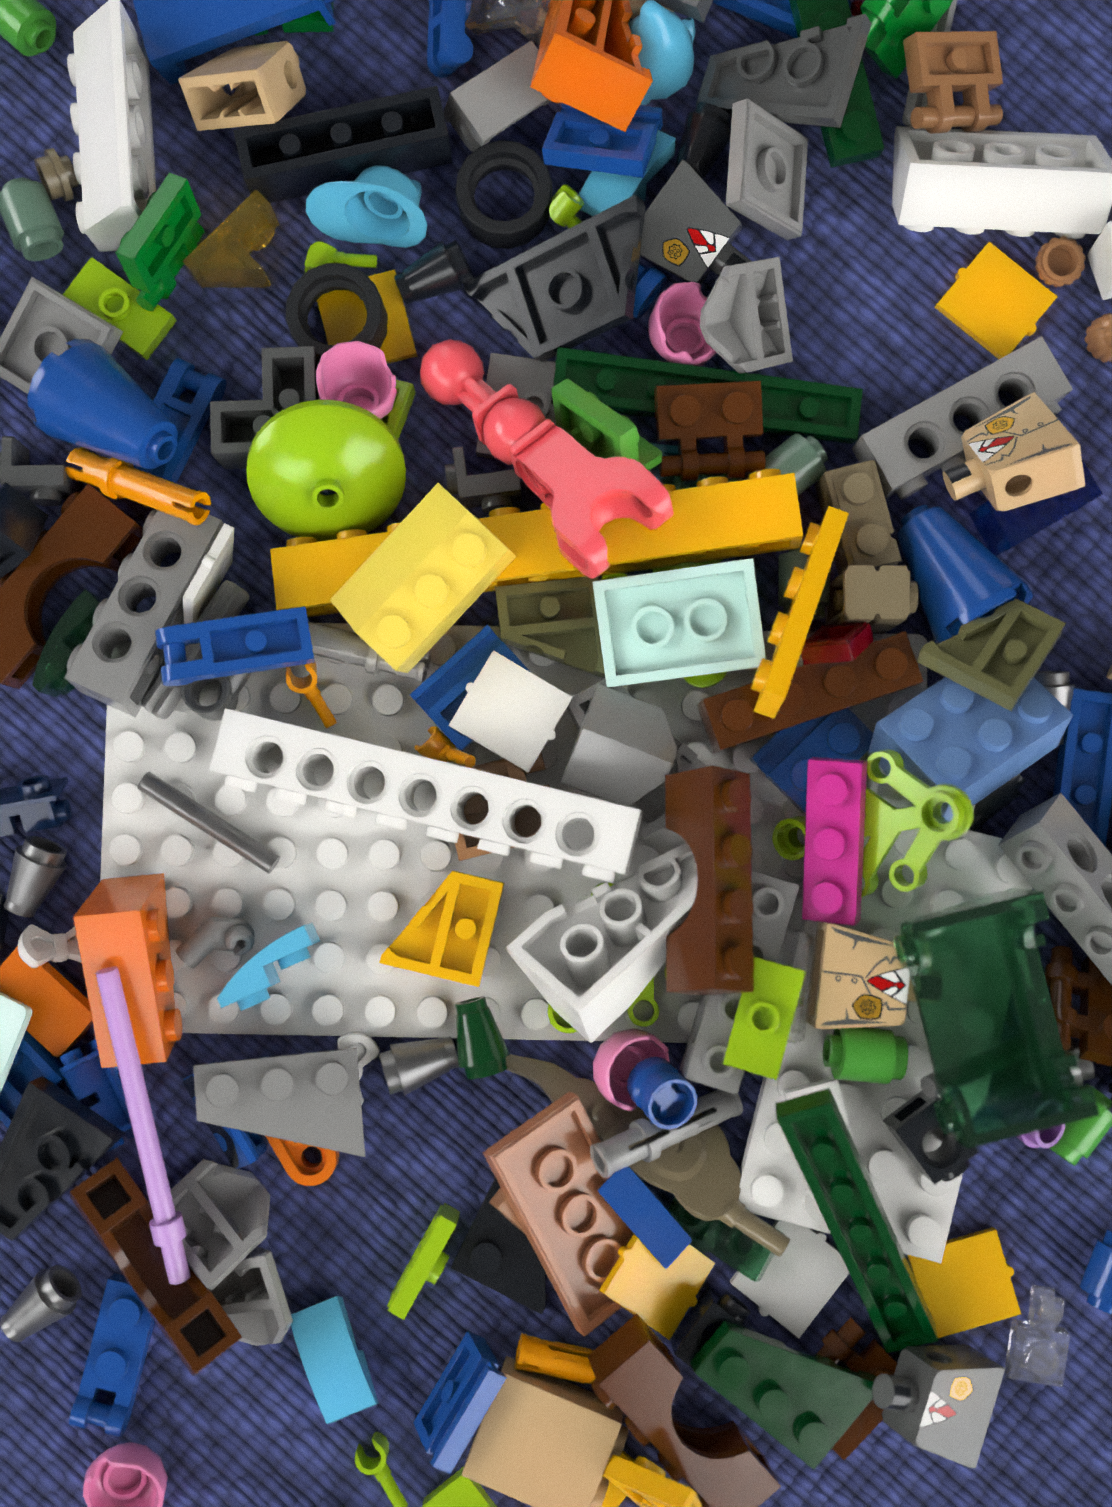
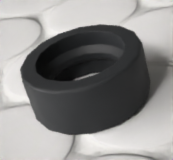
[455,140,552,249]
[286,263,388,359]

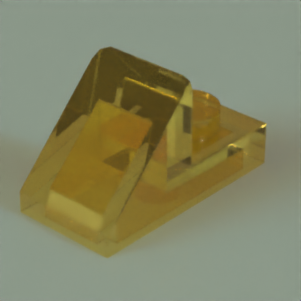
[182,190,280,288]

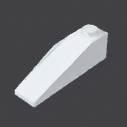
[506,843,698,1043]

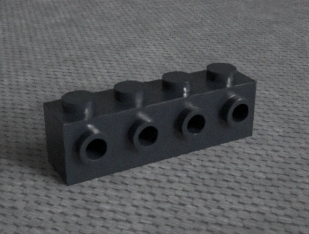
[233,86,453,206]

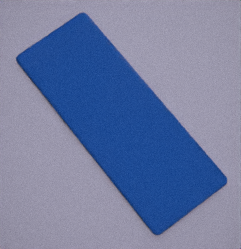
[598,1166,692,1269]

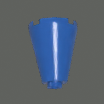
[27,339,178,469]
[897,505,1033,644]

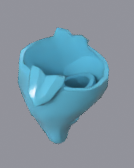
[628,0,696,106]

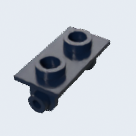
[0,775,72,837]

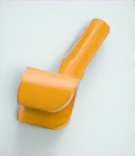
[286,663,337,729]
[414,726,476,768]

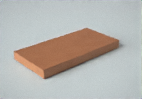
[482,1091,634,1337]

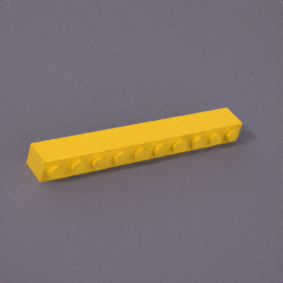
[270,469,803,617]

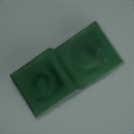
[32,589,103,697]
[667,1197,785,1282]

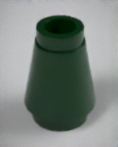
[454,996,510,1079]

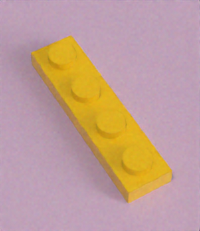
[751,506,849,719]

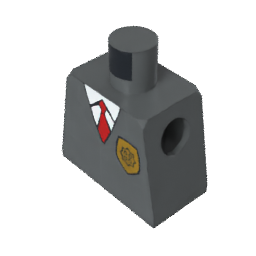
[640,160,752,285]
[872,1344,1005,1469]

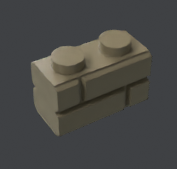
[815,460,902,575]
[826,565,918,634]

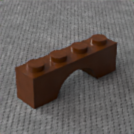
[0,484,143,689]
[697,631,924,754]
[665,765,754,996]
[70,1158,242,1376]
[587,1313,781,1507]

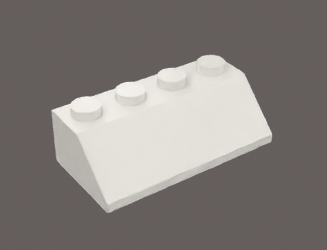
[67,0,156,252]
[892,126,1112,239]

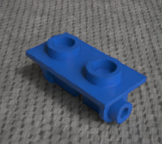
[59,1039,134,1153]

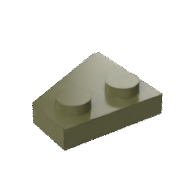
[495,576,605,678]
[917,599,1066,711]

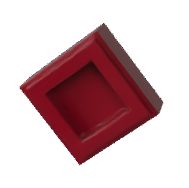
[801,622,874,665]

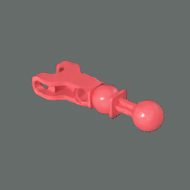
[420,339,673,579]

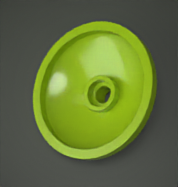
[246,400,406,542]

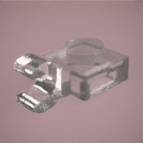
[1004,1285,1070,1387]

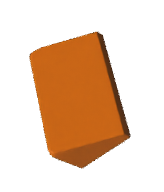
[0,946,93,1058]

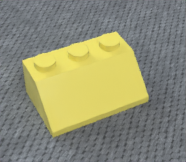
[330,483,516,673]

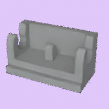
[443,40,552,152]

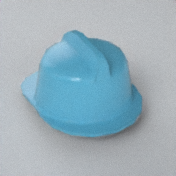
[306,165,428,248]

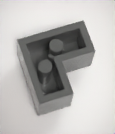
[210,346,320,469]

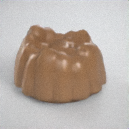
[1035,236,1086,287]
[1085,313,1112,363]

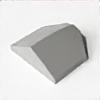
[700,257,793,374]
[560,684,678,807]
[171,1159,270,1290]
[189,1246,293,1346]

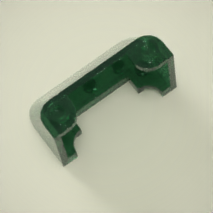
[894,888,1099,1149]

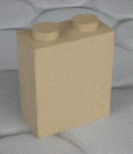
[461,1356,629,1507]

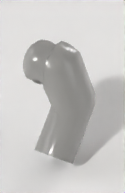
[175,916,255,968]

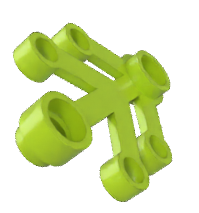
[772,749,973,897]

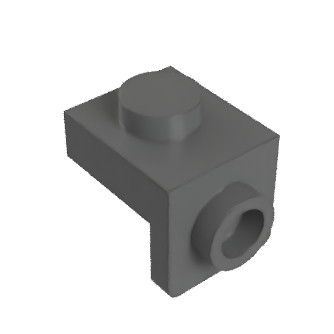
[0,436,80,506]
[445,446,522,513]

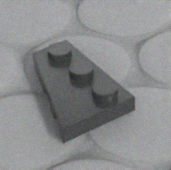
[696,14,872,128]

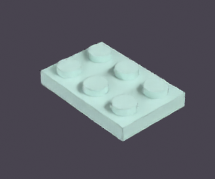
[592,558,766,688]

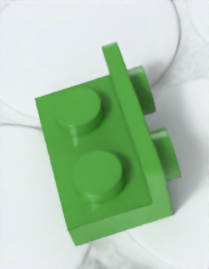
[551,378,662,471]

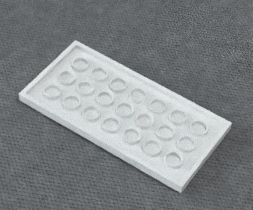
[739,814,1032,1263]

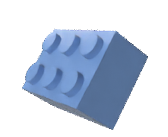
[868,677,1073,821]

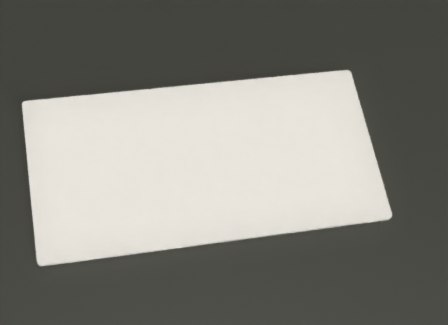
[100,623,927,1043]

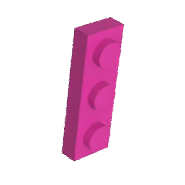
[802,757,867,926]

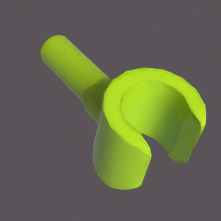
[549,184,584,229]
[304,242,377,273]
[355,1432,409,1507]

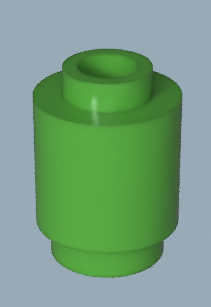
[0,0,56,56]
[823,1027,908,1084]
[1050,1084,1112,1166]

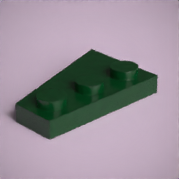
[690,1321,877,1470]

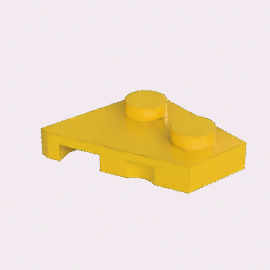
[379,871,505,987]
[603,1454,702,1507]

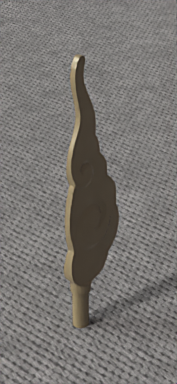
[505,1054,790,1257]

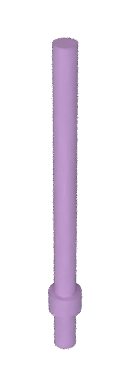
[96,967,191,1285]

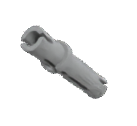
[308,621,431,682]
[590,1089,743,1178]

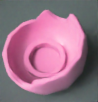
[648,282,717,366]
[316,340,397,419]
[593,1028,670,1111]
[83,1442,168,1507]

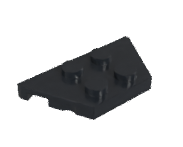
[463,194,645,362]

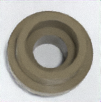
[34,147,79,202]

